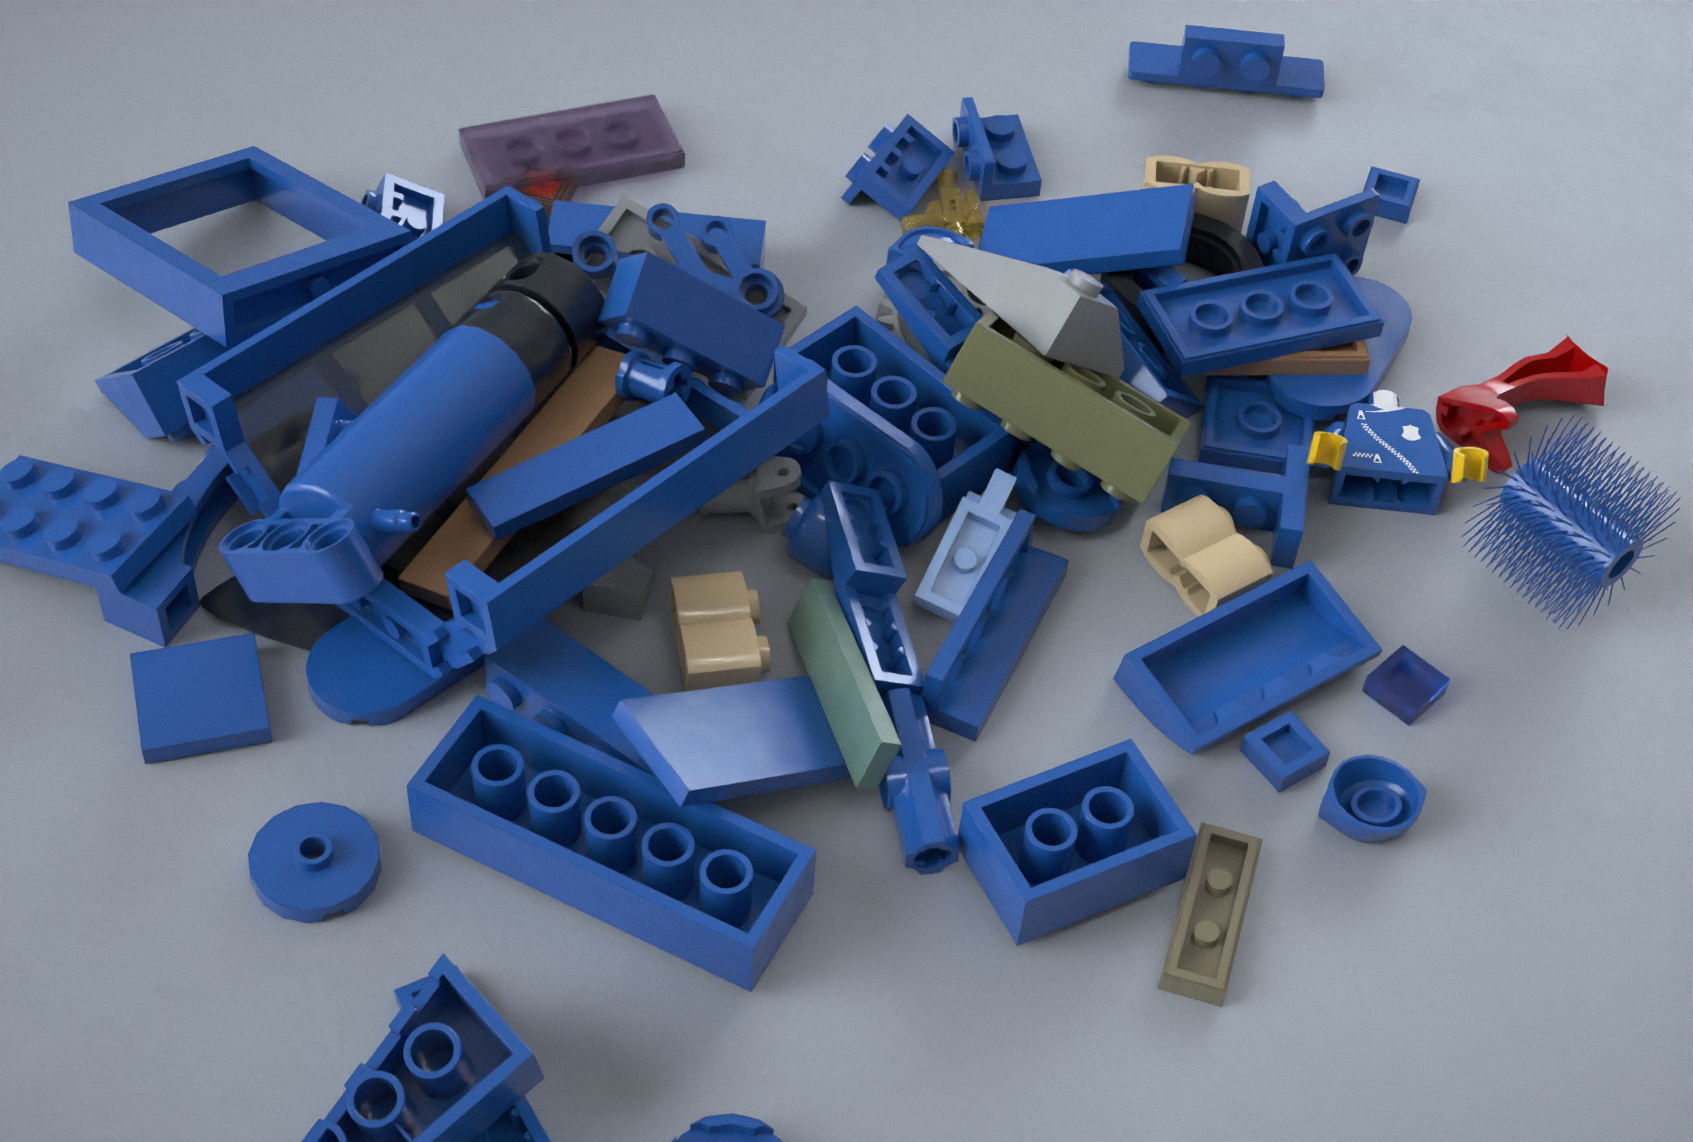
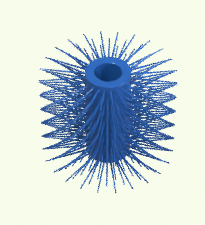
[1462,415,1681,629]

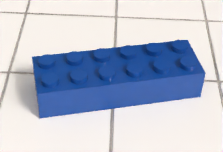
[406,695,817,992]

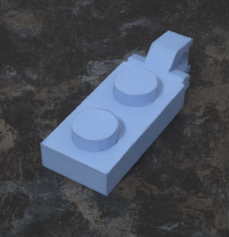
[912,468,1017,623]

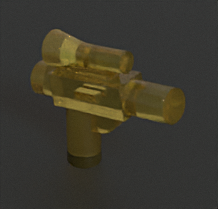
[901,169,985,239]

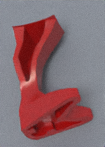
[1436,335,1608,474]

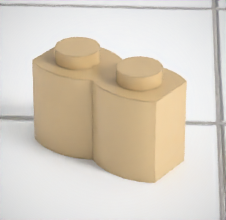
[1141,155,1250,233]
[1140,494,1273,617]
[669,571,771,692]

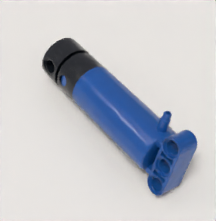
[218,252,608,604]

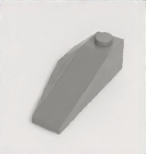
[917,235,1125,378]

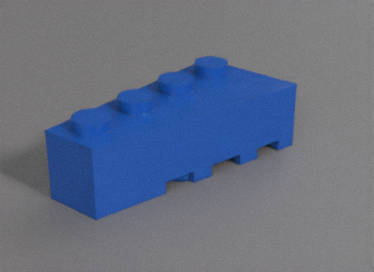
[302,953,545,1142]

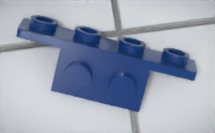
[1128,25,1325,98]

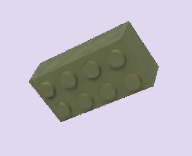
[942,310,1192,504]

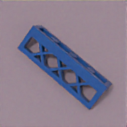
[923,509,1069,742]

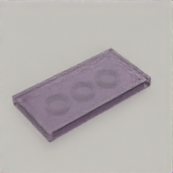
[458,94,685,200]

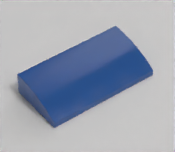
[1113,560,1382,756]

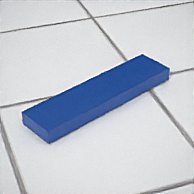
[466,392,706,541]

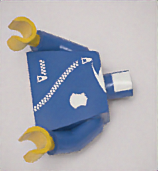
[1306,390,1489,515]

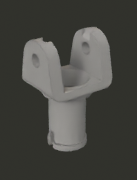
[700,456,805,534]

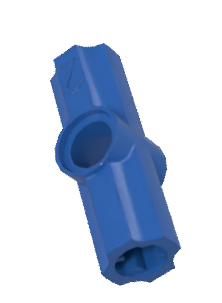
[879,688,960,875]

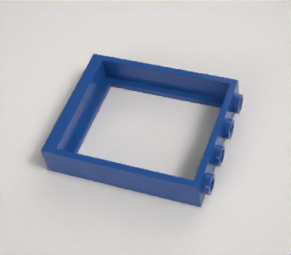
[68,146,411,347]

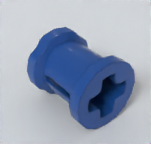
[615,349,692,404]

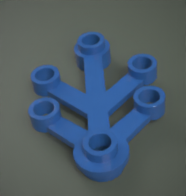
[572,203,784,318]

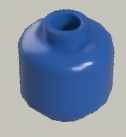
[782,493,860,580]

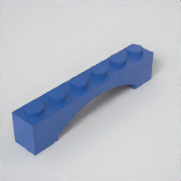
[96,366,361,648]

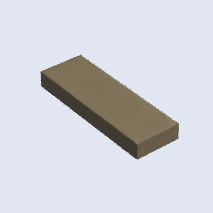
[1158,822,1263,1007]

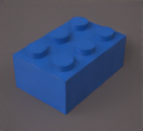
[958,738,1197,946]

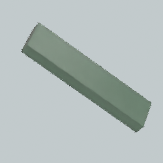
[787,577,902,791]

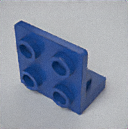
[1246,180,1380,276]

